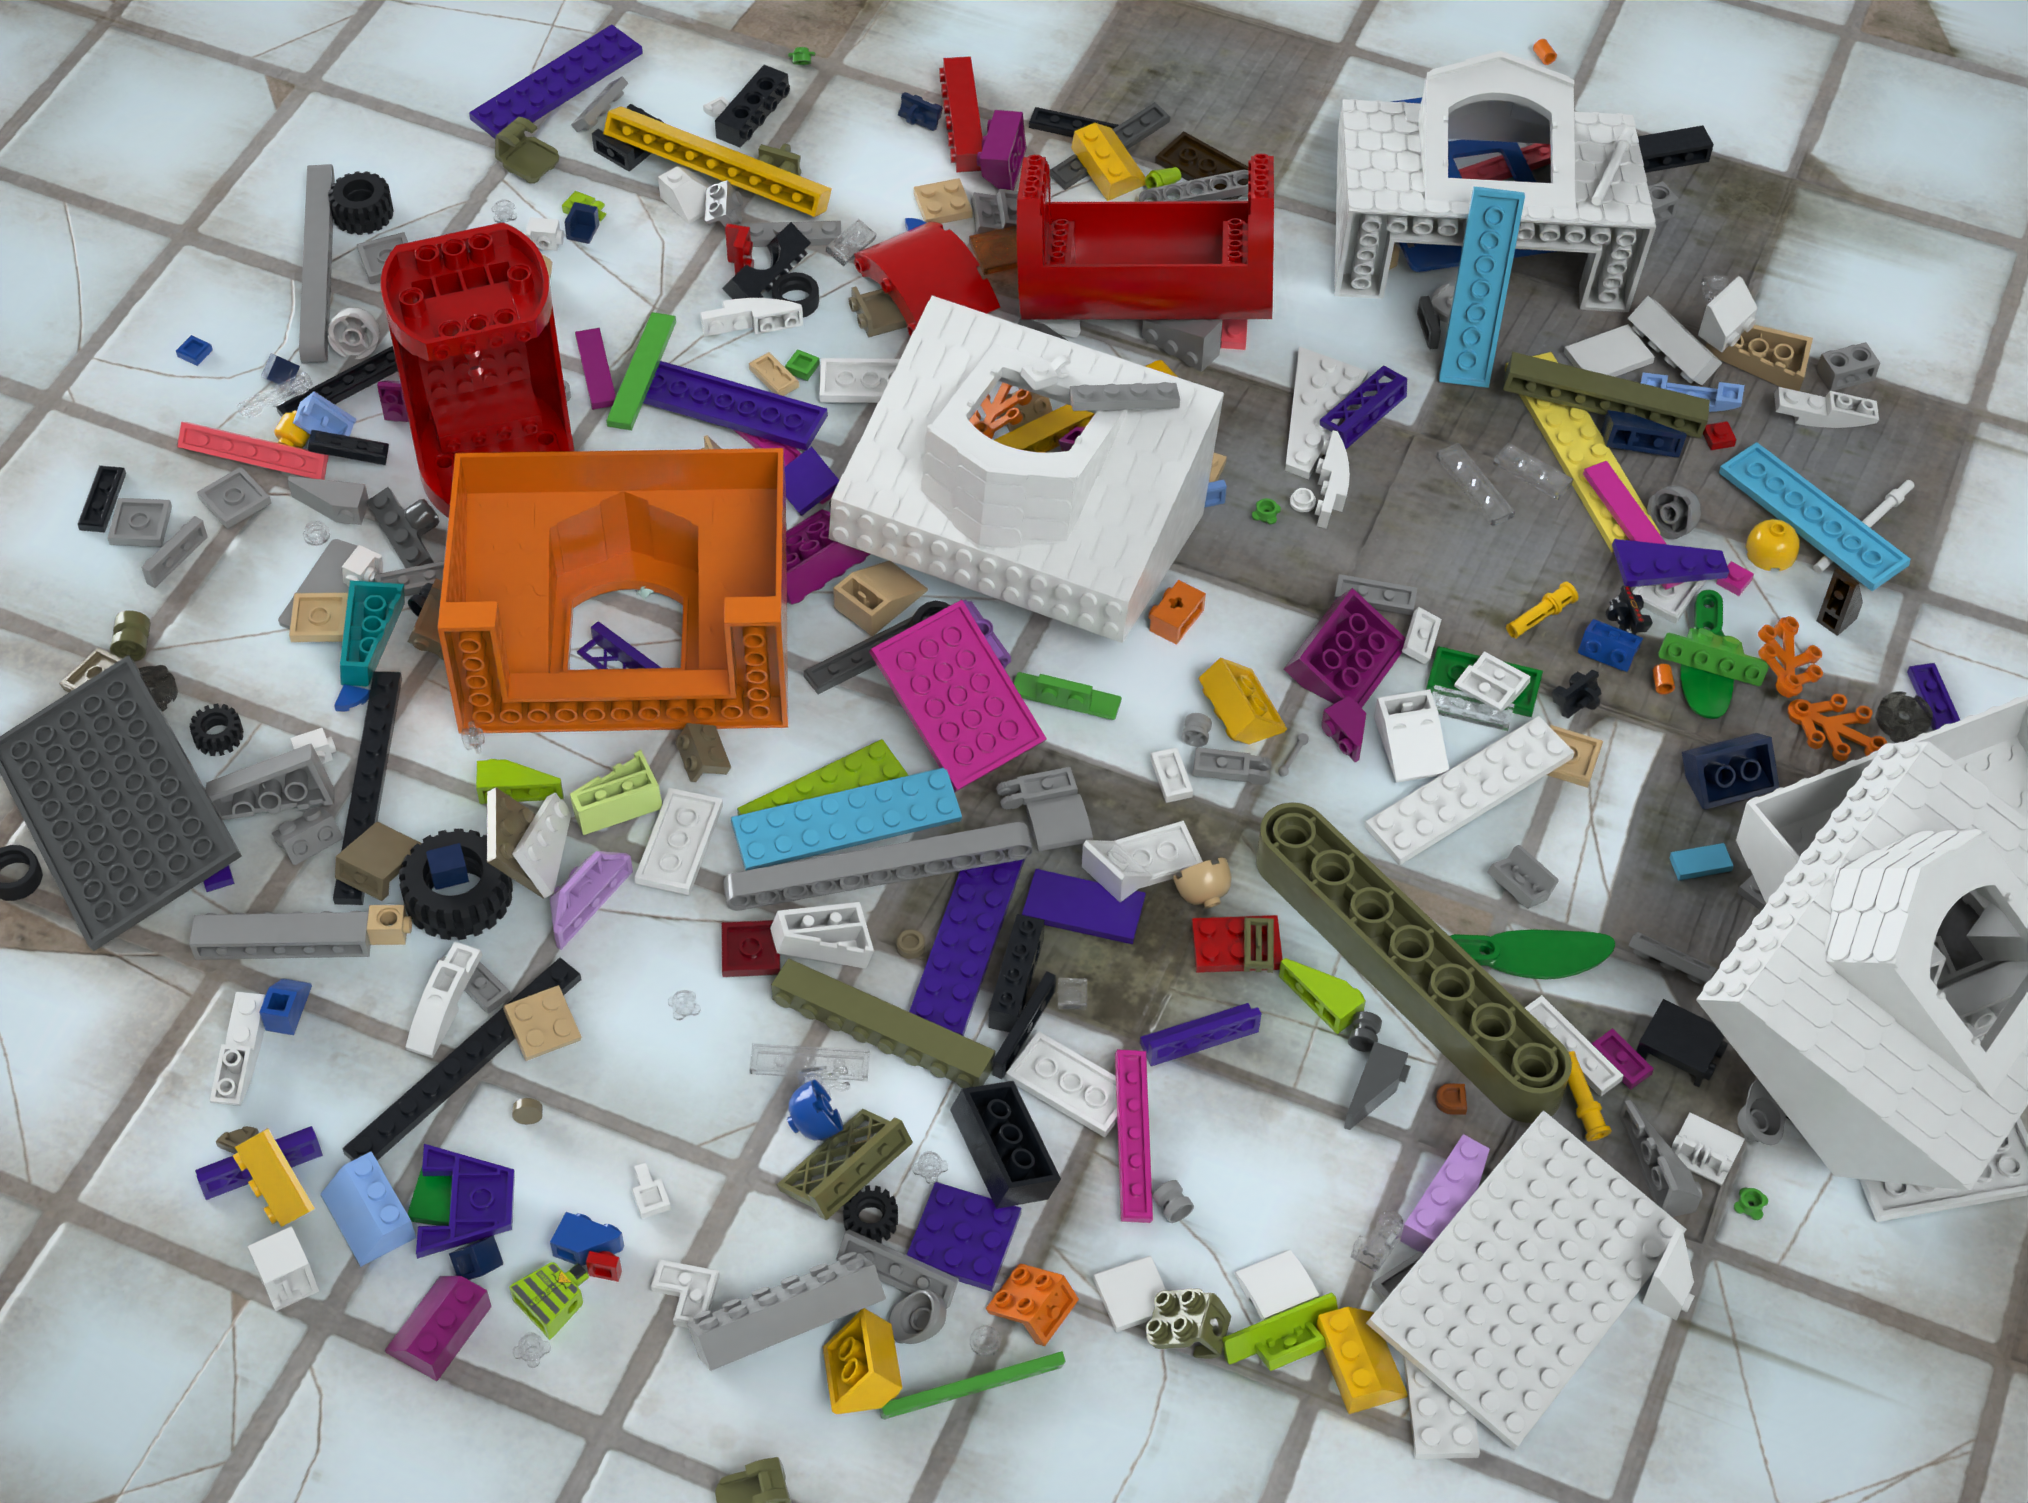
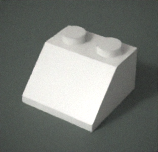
[1698,276,1758,352]

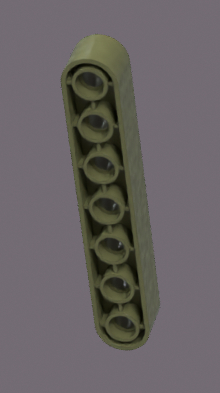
[1256,802,1572,1123]

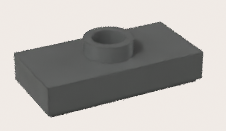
[1417,296,1441,350]

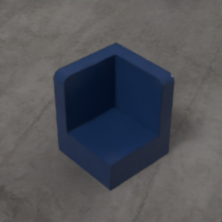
[564,202,600,244]
[261,353,300,389]
[426,843,469,890]
[449,1235,503,1280]

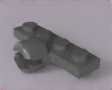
[367,487,440,568]

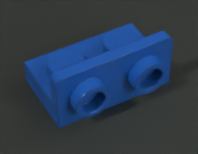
[1578,619,1643,672]

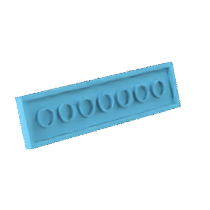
[1439,186,1525,388]
[1719,442,1911,591]
[731,768,962,871]

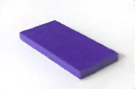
[1022,869,1146,944]

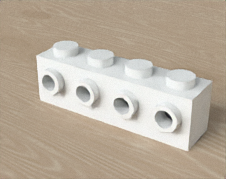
[1628,296,1722,385]

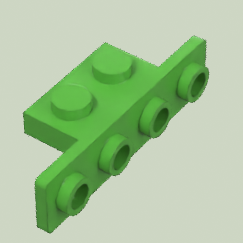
[1658,628,1770,686]
[1014,672,1122,720]

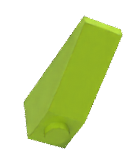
[476,759,564,804]
[1279,958,1366,1034]

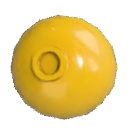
[1745,519,1800,571]

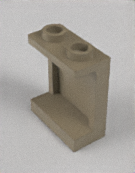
[849,286,907,337]
[407,578,444,660]
[335,822,422,901]

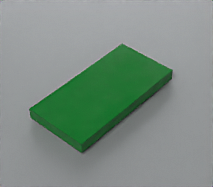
[1426,646,1543,718]

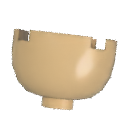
[1173,858,1232,909]

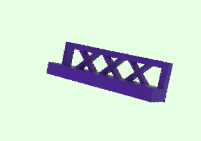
[1320,365,1407,449]
[577,621,661,669]
[1140,1003,1262,1067]
[195,1126,323,1200]

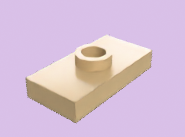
[749,352,799,396]

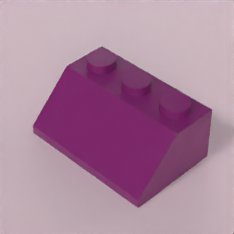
[977,110,1027,191]
[385,1276,492,1381]

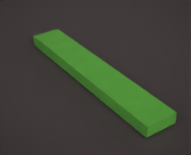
[606,312,676,431]
[879,1351,1066,1420]

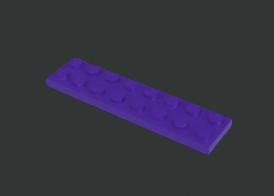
[469,24,643,139]
[643,361,828,451]
[909,859,1025,1036]

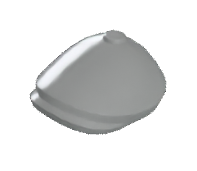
[889,1290,947,1344]

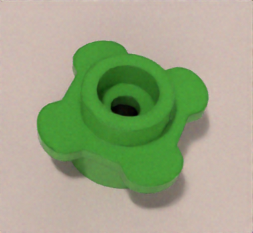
[788,47,815,65]
[1252,498,1281,524]
[1734,1187,1768,1220]

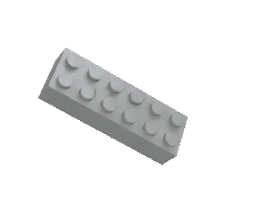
[687,1252,886,1371]

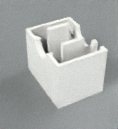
[248,1226,319,1312]

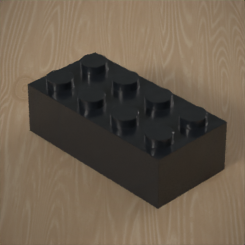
[950,1081,1061,1209]

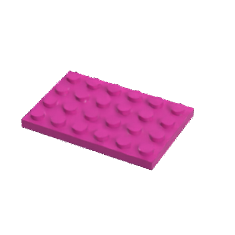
[869,600,1047,793]

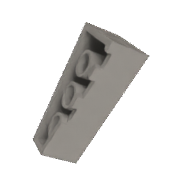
[206,744,334,820]

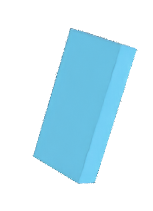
[1669,843,1734,881]

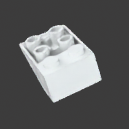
[1374,689,1449,783]

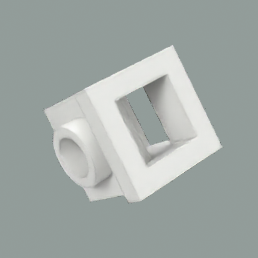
[525,217,564,251]
[342,545,383,587]
[290,728,337,765]

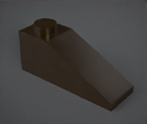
[1816,568,1863,636]

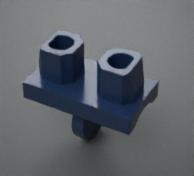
[898,92,943,131]

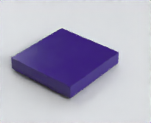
[785,446,840,516]

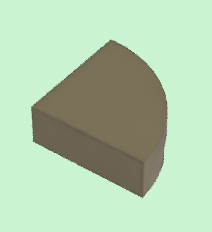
[216,1126,259,1154]

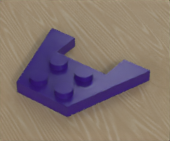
[416,1144,515,1259]

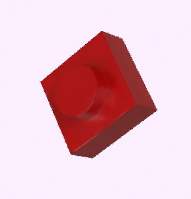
[1703,421,1737,450]
[586,1251,622,1282]

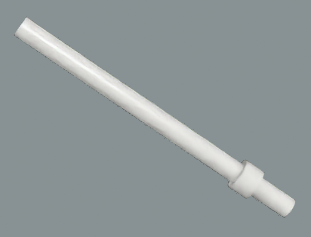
[1592,128,1633,206]
[1813,480,1914,574]

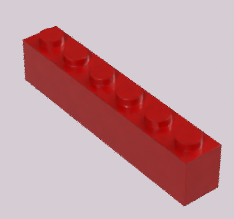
[939,56,983,173]

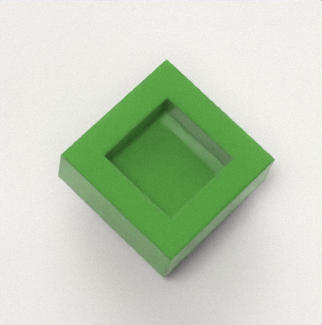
[785,349,820,381]

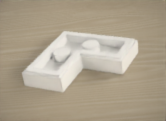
[651,1259,720,1328]

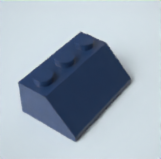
[1682,733,1780,810]

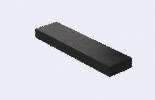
[1029,107,1119,137]
[992,971,1056,1080]

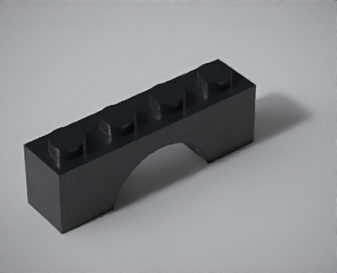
[722,222,811,299]

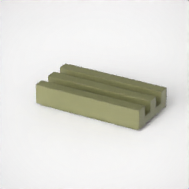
[1244,917,1274,973]

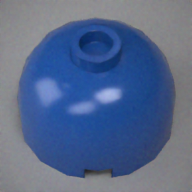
[787,1079,843,1141]

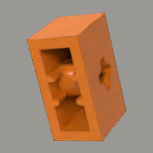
[1148,580,1206,645]

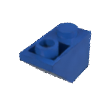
[259,979,312,1035]
[550,1212,624,1266]

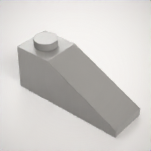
[287,476,369,525]

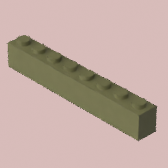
[1503,352,1710,438]
[771,958,995,1088]

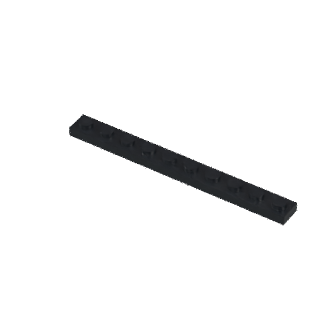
[333,671,402,905]
[342,958,581,1161]

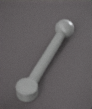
[1278,733,1309,776]

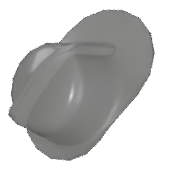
[1737,1079,1786,1146]

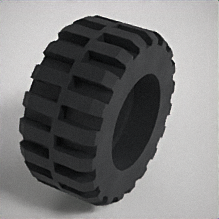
[399,829,513,940]

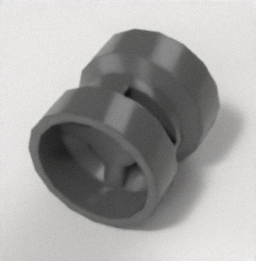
[1348,1011,1382,1052]

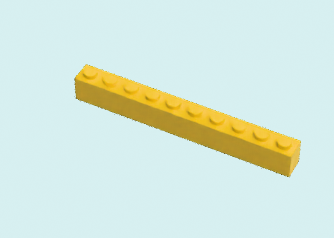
[603,106,832,217]

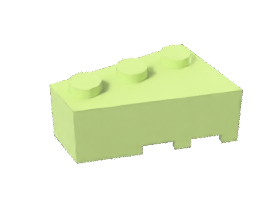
[570,749,662,835]

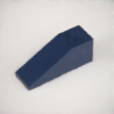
[1600,410,1687,458]

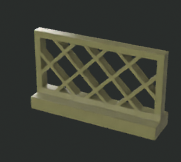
[777,1109,913,1220]

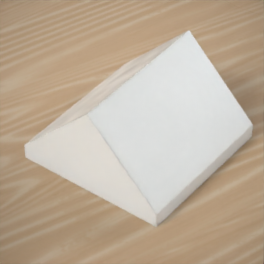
[1082,840,1152,902]

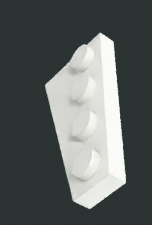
[512,792,571,898]

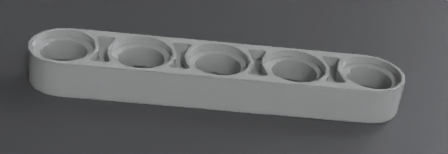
[1139,170,1248,202]

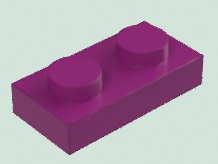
[1591,1028,1654,1090]

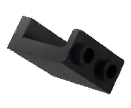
[592,104,664,172]
[1636,999,1729,1087]

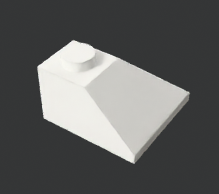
[658,166,712,224]
[1642,1227,1695,1321]

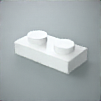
[1402,607,1442,664]
[1151,748,1193,803]

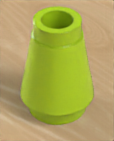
[1145,167,1181,189]

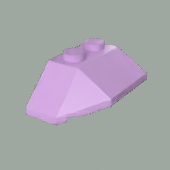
[550,851,633,950]

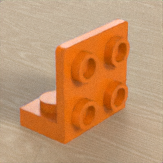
[986,1264,1079,1346]

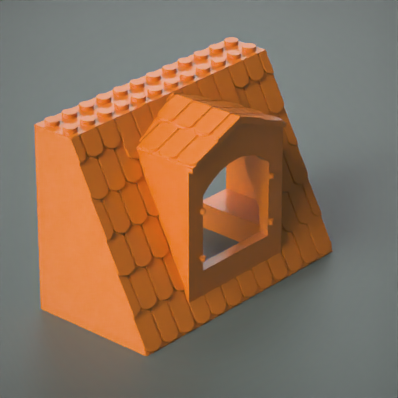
[438,448,788,734]

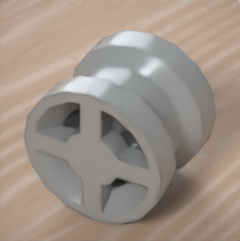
[1181,713,1212,747]

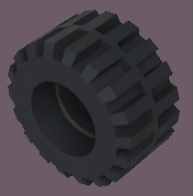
[328,171,394,235]

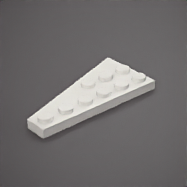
[1285,346,1368,479]

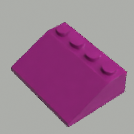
[786,509,871,605]
[1283,588,1406,708]

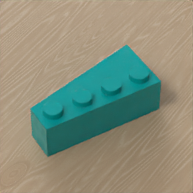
[340,581,405,687]

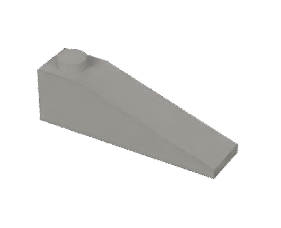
[1620,1100,1702,1217]

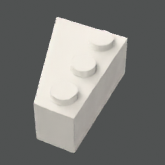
[770,902,874,969]

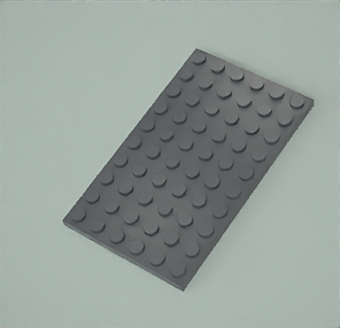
[0,655,242,951]

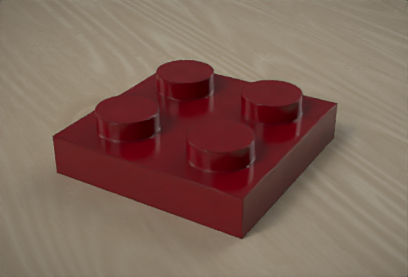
[722,920,780,977]

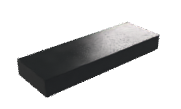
[308,430,389,465]
[77,465,126,533]

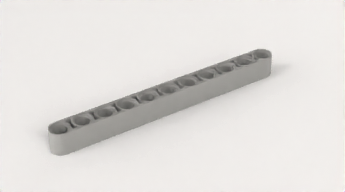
[299,164,335,363]
[723,822,1033,911]

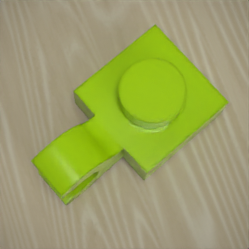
[562,191,606,221]

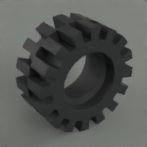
[189,703,244,756]
[843,1185,898,1244]

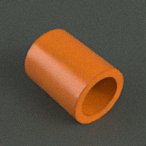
[1533,39,1557,65]
[1652,664,1675,694]

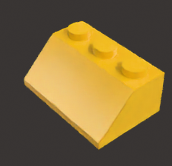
[1071,123,1146,201]
[1198,657,1287,744]
[232,1128,315,1227]
[1316,1307,1408,1414]
[823,1308,902,1414]

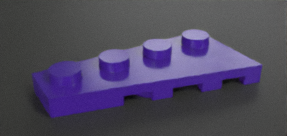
[1612,539,1729,587]

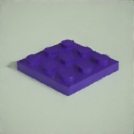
[907,1182,1022,1292]

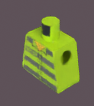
[509,1262,589,1340]

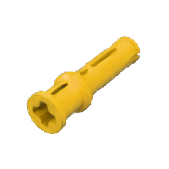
[1506,582,1579,639]
[1568,1051,1612,1142]

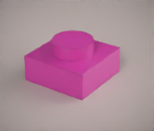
[1716,561,1754,596]

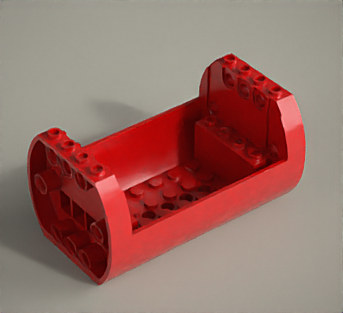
[1017,154,1274,320]
[381,222,575,518]

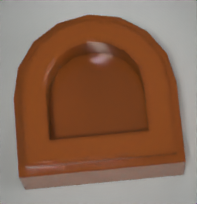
[1435,1083,1467,1115]

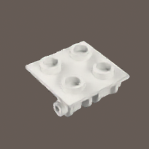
[1671,1113,1745,1186]

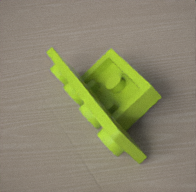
[1222,1293,1338,1371]

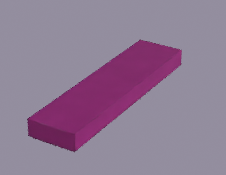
[575,327,616,410]

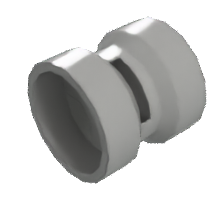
[1153,1180,1194,1223]

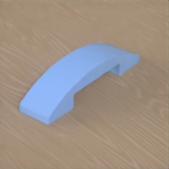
[1641,372,1745,412]

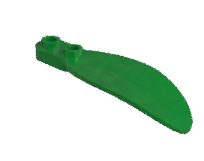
[1680,590,1734,719]
[1450,930,1615,979]

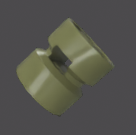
[110,611,151,662]

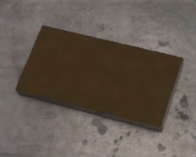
[1155,131,1248,200]

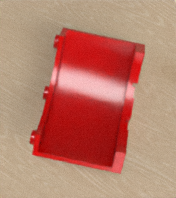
[854,222,1001,336]

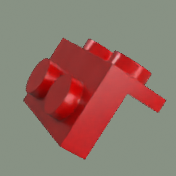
[725,224,754,275]

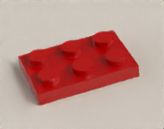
[1192,915,1283,973]

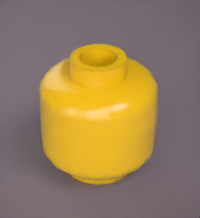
[274,411,310,448]

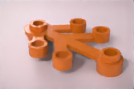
[969,382,1032,439]
[1758,616,1823,698]
[1787,694,1888,761]

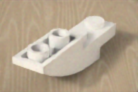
[701,298,803,337]
[1774,387,1879,428]
[1314,430,1350,529]
[406,941,483,1058]
[210,992,266,1106]

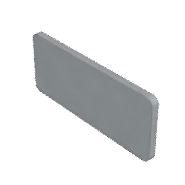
[278,539,372,629]

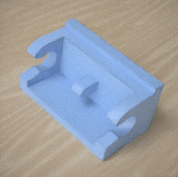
[293,391,356,436]

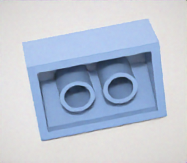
[321,1151,416,1267]

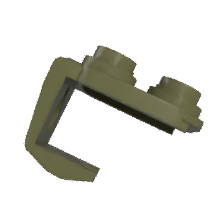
[495,117,559,183]
[1146,1288,1231,1359]
[715,1457,792,1503]

